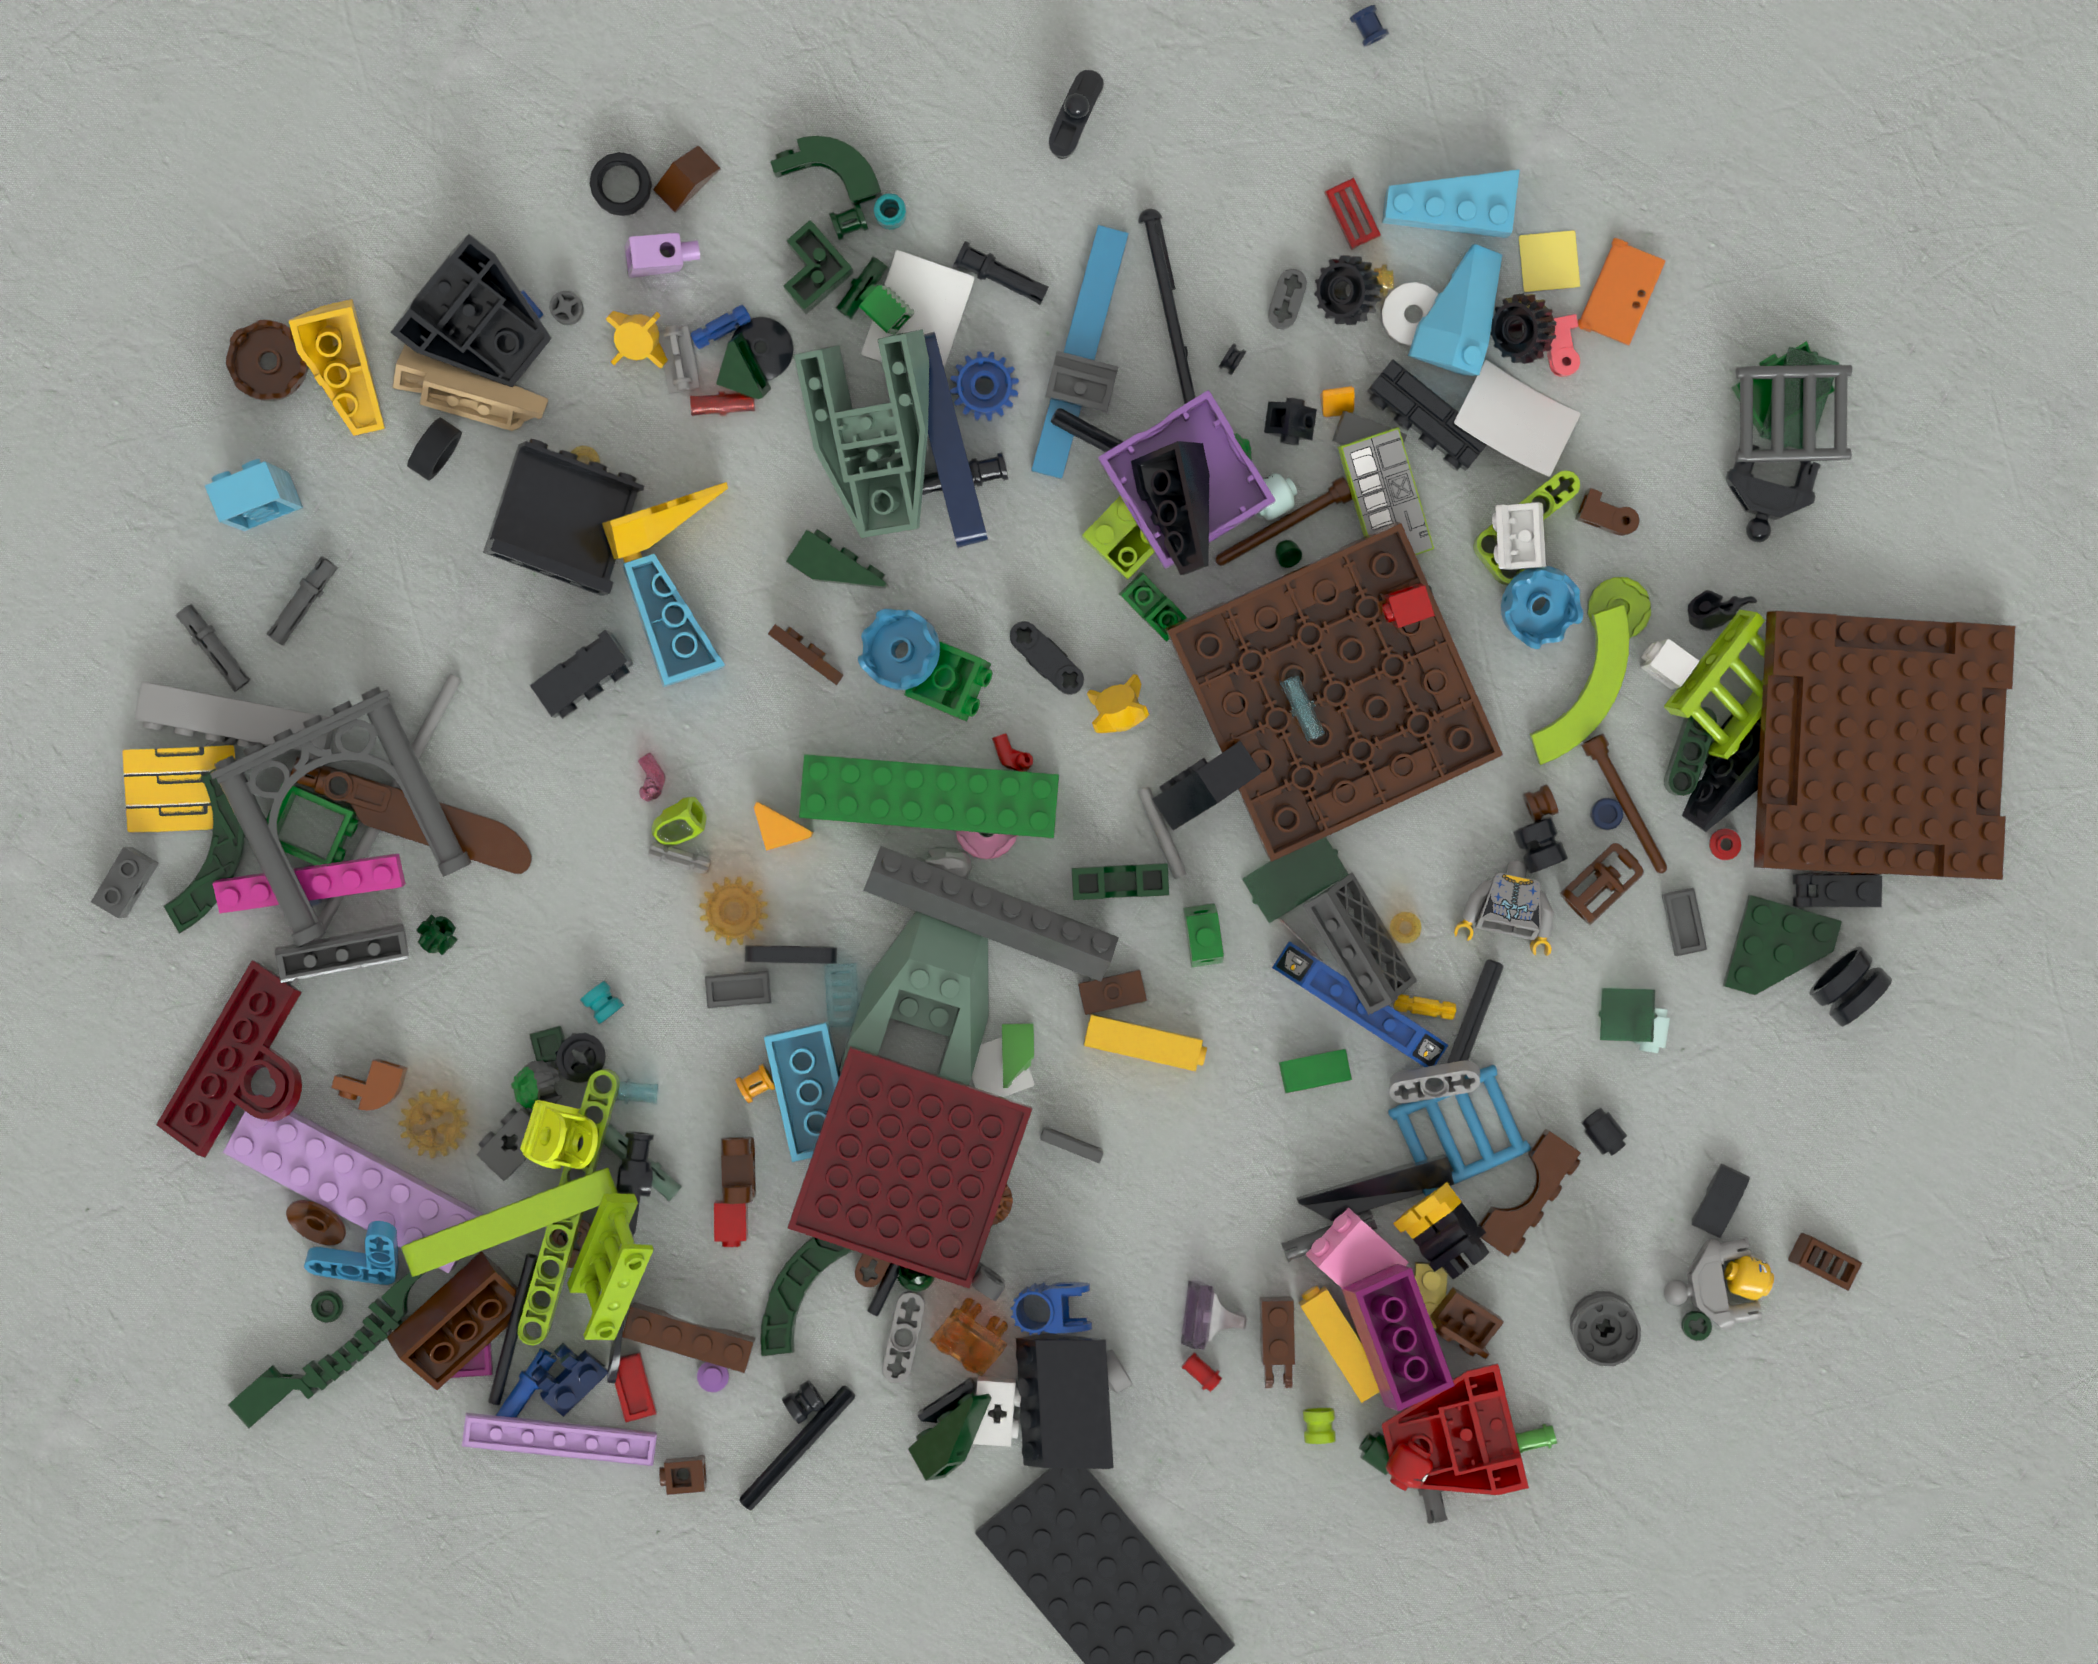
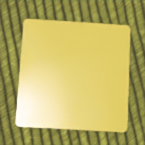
[1519,230,1580,292]

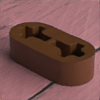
[855,1254,890,1287]

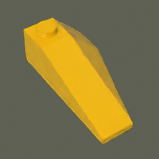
[289,299,385,436]
[602,482,728,563]

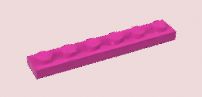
[213,853,406,914]

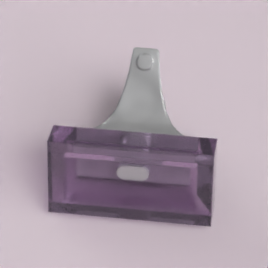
[1181,1281,1247,1350]

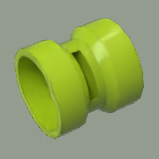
[1303,1407,1336,1444]

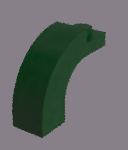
[770,136,882,207]

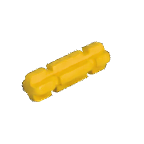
[1393,994,1456,1020]

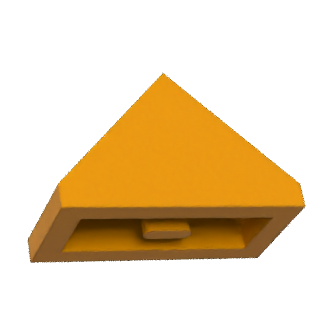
[754,802,814,851]

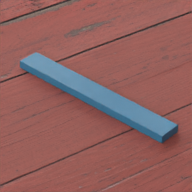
[1031,225,1129,479]

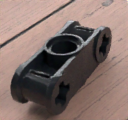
[1010,621,1084,695]

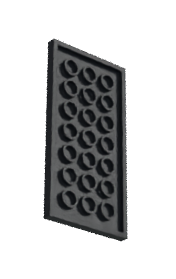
[975,1468,1235,1664]

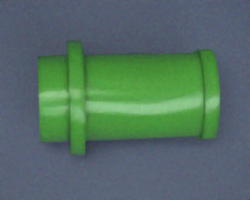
[1515,1424,1557,1453]

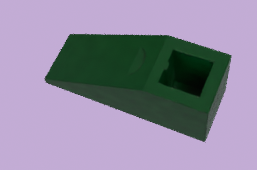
[786,529,888,588]
[908,1393,992,1481]

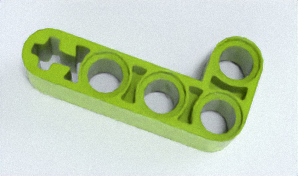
[1473,470,1580,585]

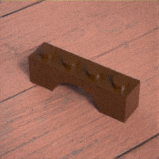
[1478,1129,1581,1257]
[622,1302,756,1373]

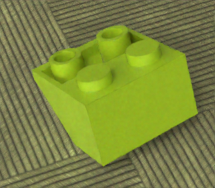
[1081,496,1154,580]

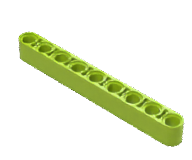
[518,1069,620,1346]

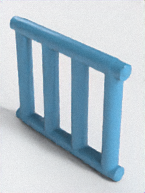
[1388,1064,1531,1196]

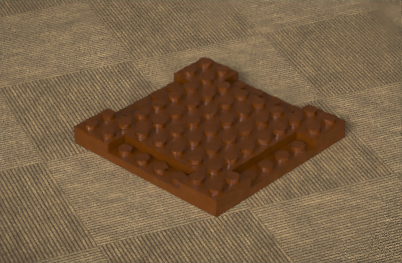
[1165,522,1503,862]
[1754,611,2016,880]

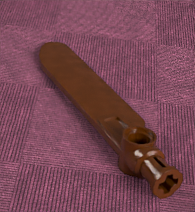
[290,756,532,874]

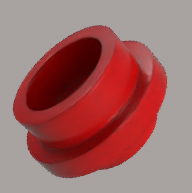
[1709,828,1741,860]

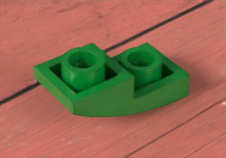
[1119,572,1187,642]
[1279,1049,1352,1094]

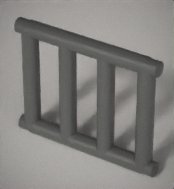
[1735,364,1853,463]

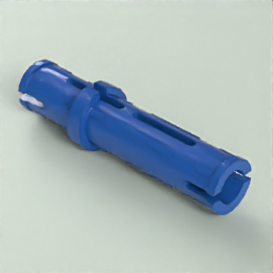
[495,1348,557,1418]

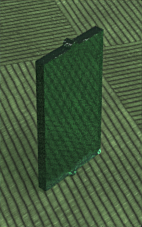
[1759,347,1839,449]
[1242,837,1349,923]

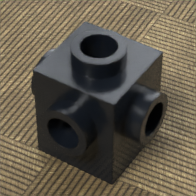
[1264,398,1317,445]

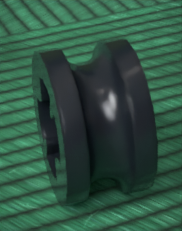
[1218,343,1247,376]

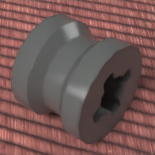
[549,291,584,325]

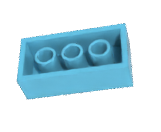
[205,459,303,531]
[764,1021,840,1162]

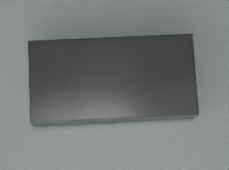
[1662,888,1707,956]
[705,971,771,1008]
[1040,1126,1104,1164]

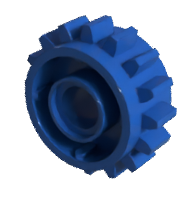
[950,351,1019,422]

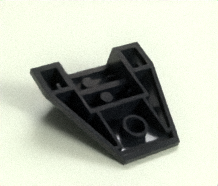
[390,234,552,387]

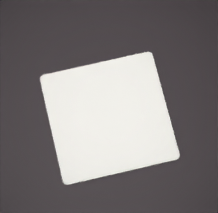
[972,1037,1035,1097]

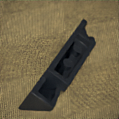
[1297,1154,1454,1221]

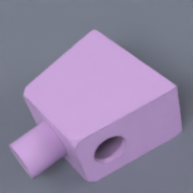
[625,233,700,278]

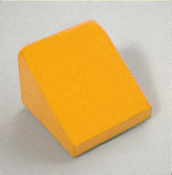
[1320,386,1354,417]

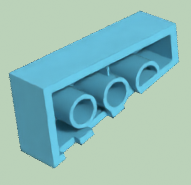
[623,554,725,687]

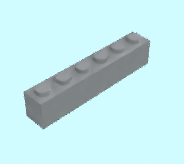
[134,682,333,760]

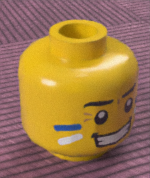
[1724,1256,1774,1300]

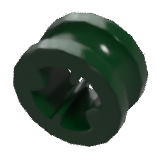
[1681,1311,1712,1341]

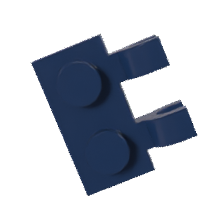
[531,1343,608,1417]

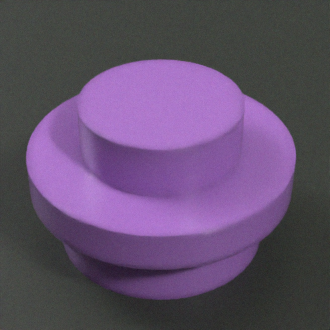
[697,1362,729,1392]

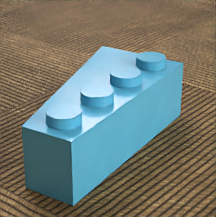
[1382,169,1520,238]

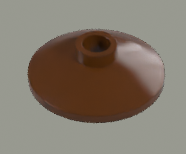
[286,1200,346,1245]

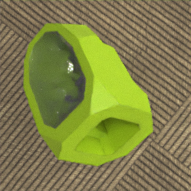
[651,797,707,845]

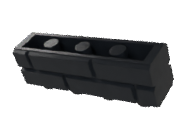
[1367,359,1487,471]

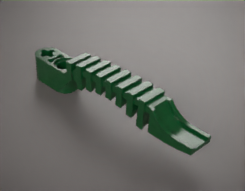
[228,1272,426,1429]

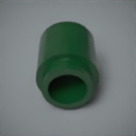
[1359,1432,1390,1475]

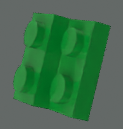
[904,641,993,722]

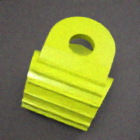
[520,1100,598,1169]

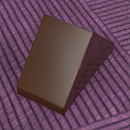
[653,145,721,213]

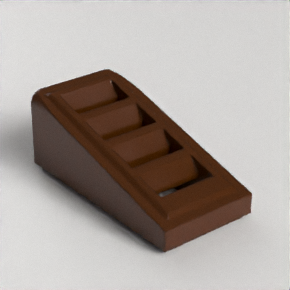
[1788,1233,1862,1291]

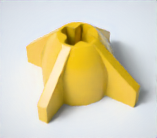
[606,311,668,369]
[1087,674,1150,733]

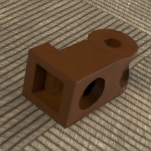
[1575,488,1640,536]

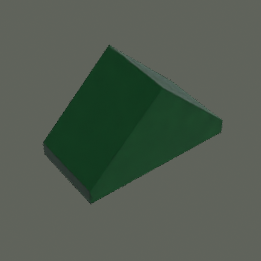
[716,332,771,400]

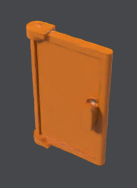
[1578,238,1666,346]

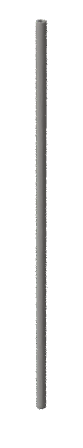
[288,674,461,987]

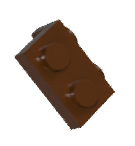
[1430,1287,1504,1359]

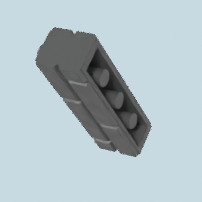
[275,924,409,983]

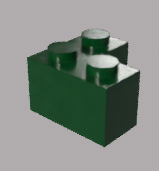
[783,220,854,314]

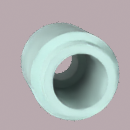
[1634,1006,1670,1053]

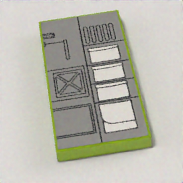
[1337,427,1434,555]

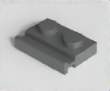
[1045,351,1119,413]

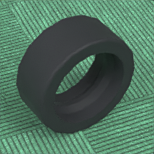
[589,152,652,216]
[407,417,462,481]

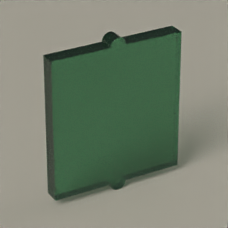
[1598,988,1657,1042]

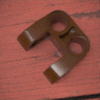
[721,1137,756,1204]

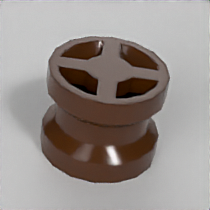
[1523,784,1559,823]

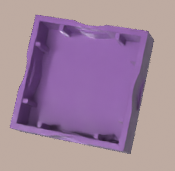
[1098,390,1276,570]

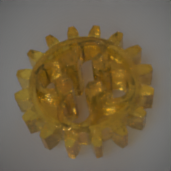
[398,1088,469,1158]

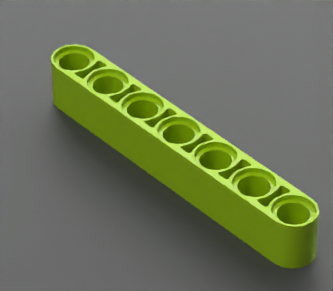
[401,1167,618,1277]

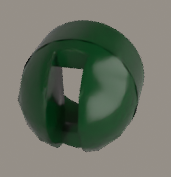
[1275,540,1302,568]

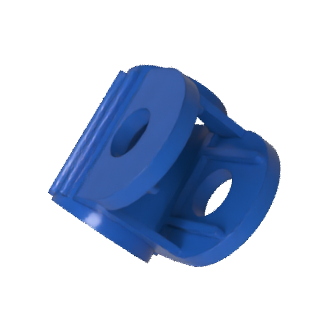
[1010,1282,1092,1335]

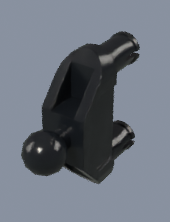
[1049,70,1104,159]
[1726,443,1821,543]

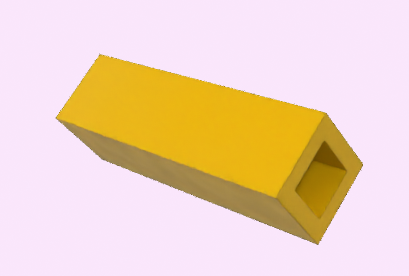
[1083,1014,1207,1072]
[1298,1285,1380,1403]

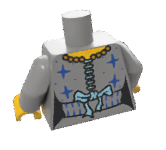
[1454,861,1554,956]

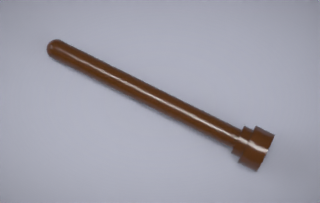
[1215,476,1353,566]
[1581,733,1667,873]

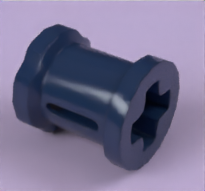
[1349,5,1389,47]

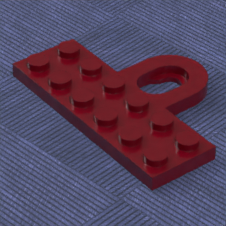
[156,960,302,1158]

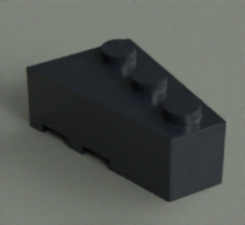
[530,630,633,719]
[1152,741,1262,831]

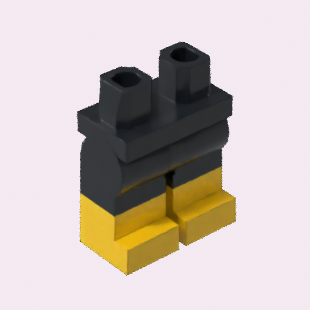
[1393,1182,1490,1280]

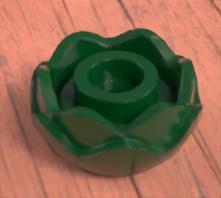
[897,1266,935,1292]

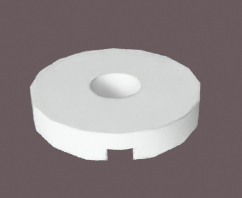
[1381,282,1438,347]

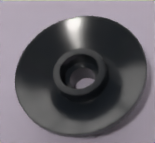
[731,317,793,380]

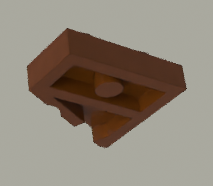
[768,624,844,685]

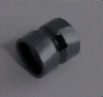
[1513,817,1568,873]

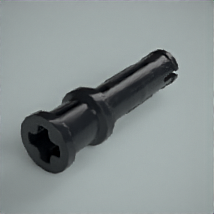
[953,241,1049,305]
[922,452,1009,495]

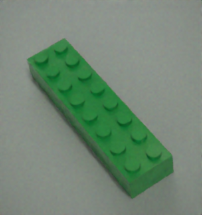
[799,754,1059,838]

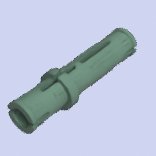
[603,1124,682,1202]

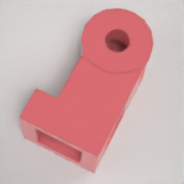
[1547,314,1580,377]

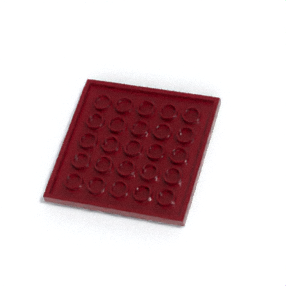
[787,1046,1032,1289]

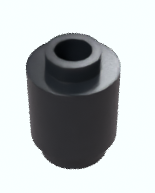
[1581,1107,1627,1156]

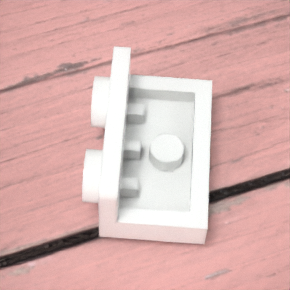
[1492,502,1546,570]

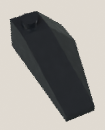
[1131,441,1210,575]
[1682,704,1761,832]

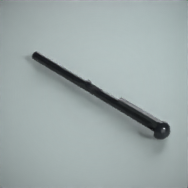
[1138,208,1196,404]

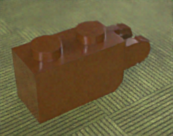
[1260,1296,1295,1389]

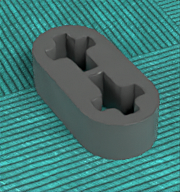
[1268,269,1307,330]

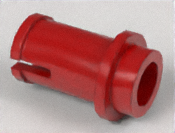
[1181,1352,1222,1392]

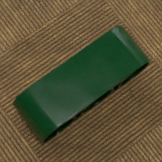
[1664,707,1717,796]

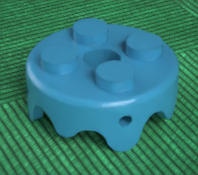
[1501,566,1584,649]
[858,609,940,690]

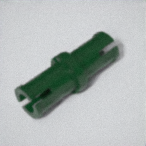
[835,256,889,320]

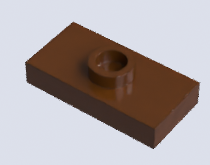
[1078,969,1147,1015]

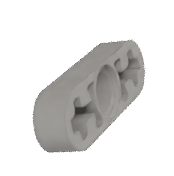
[1389,1060,1480,1103]
[882,1291,925,1383]

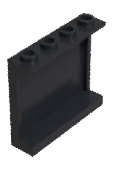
[483,439,645,596]

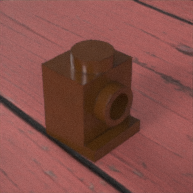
[659,1455,707,1495]

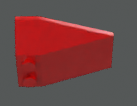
[1381,1363,1529,1495]

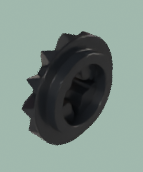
[555,1032,606,1083]

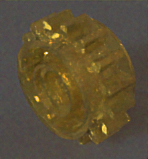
[699,876,769,945]

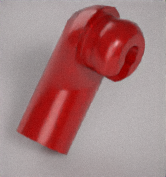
[992,733,1033,772]

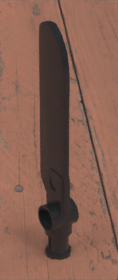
[607,1131,654,1384]

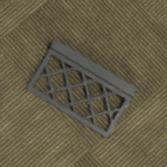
[1303,872,1417,1015]

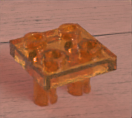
[929,1298,1008,1377]

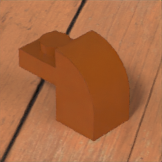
[331,1058,408,1111]

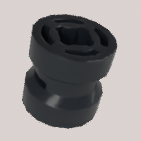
[782,1380,826,1424]

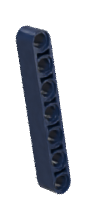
[924,332,988,548]

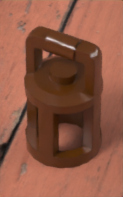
[1559,843,1644,925]

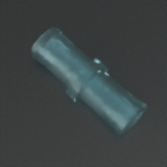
[1280,675,1325,741]

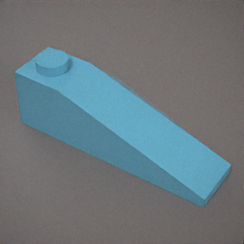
[1408,244,1502,376]

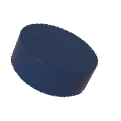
[1590,798,1623,830]

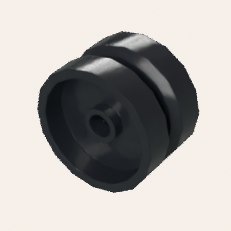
[1809,946,1892,1027]

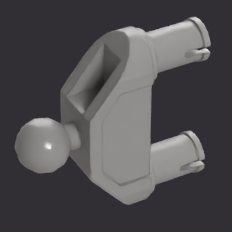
[1664,1237,1762,1331]

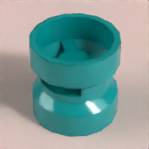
[580,980,624,1025]

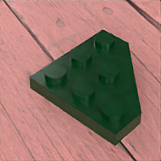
[1723,895,1842,995]

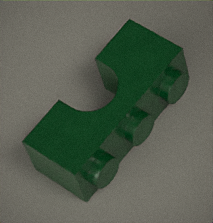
[1071,863,1169,900]

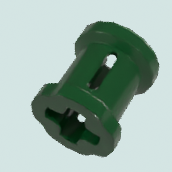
[829,202,869,240]

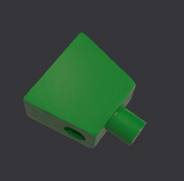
[1183,903,1224,967]

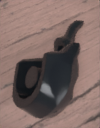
[1687,590,1757,631]

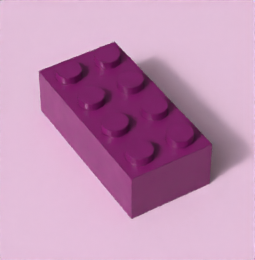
[1341,1264,1455,1411]

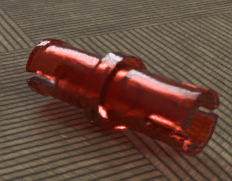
[690,391,755,417]

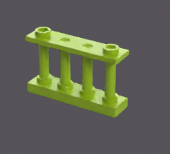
[1664,609,1765,759]
[567,1193,654,1340]

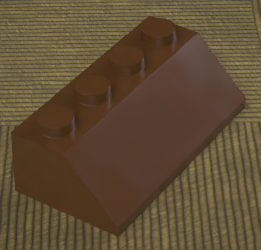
[387,1251,518,1390]

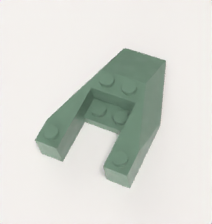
[794,329,929,538]
[839,911,989,1085]

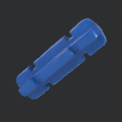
[691,305,751,349]

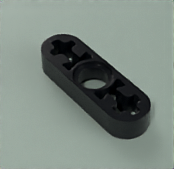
[745,945,837,964]

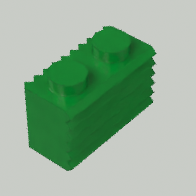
[859,284,914,335]

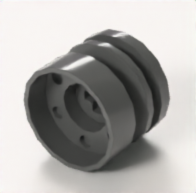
[1570,1291,1641,1366]

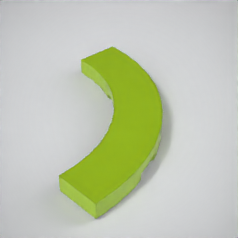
[1529,604,1629,765]

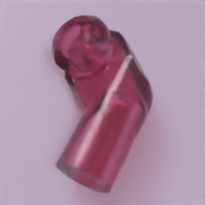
[638,752,665,802]

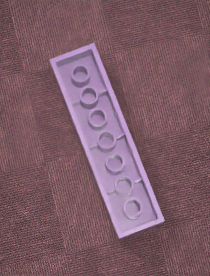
[223,1094,484,1274]

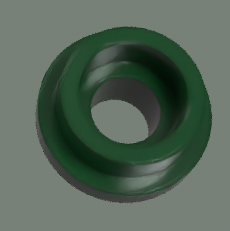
[311,1290,344,1323]

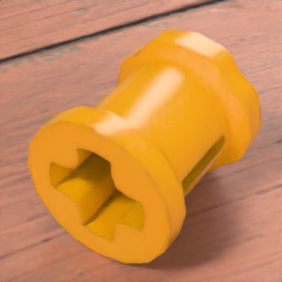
[735,1064,775,1104]

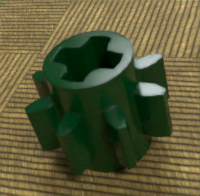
[416,914,458,955]

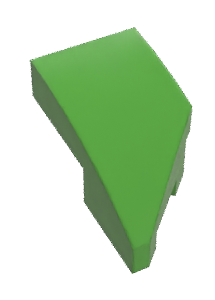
[1002,1024,1034,1088]

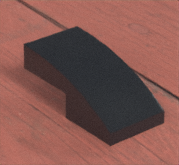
[1692,1163,1750,1238]

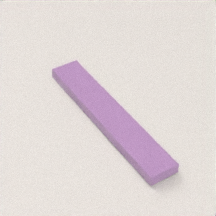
[462,1413,657,1466]

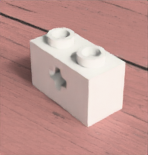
[1640,639,1699,689]
[973,1376,1021,1447]

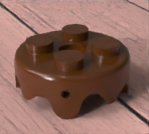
[226,320,309,401]

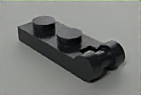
[1793,875,1882,907]

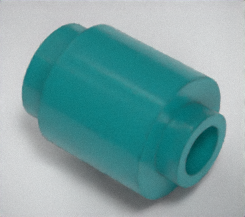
[874,193,907,230]

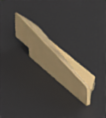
[392,344,548,431]

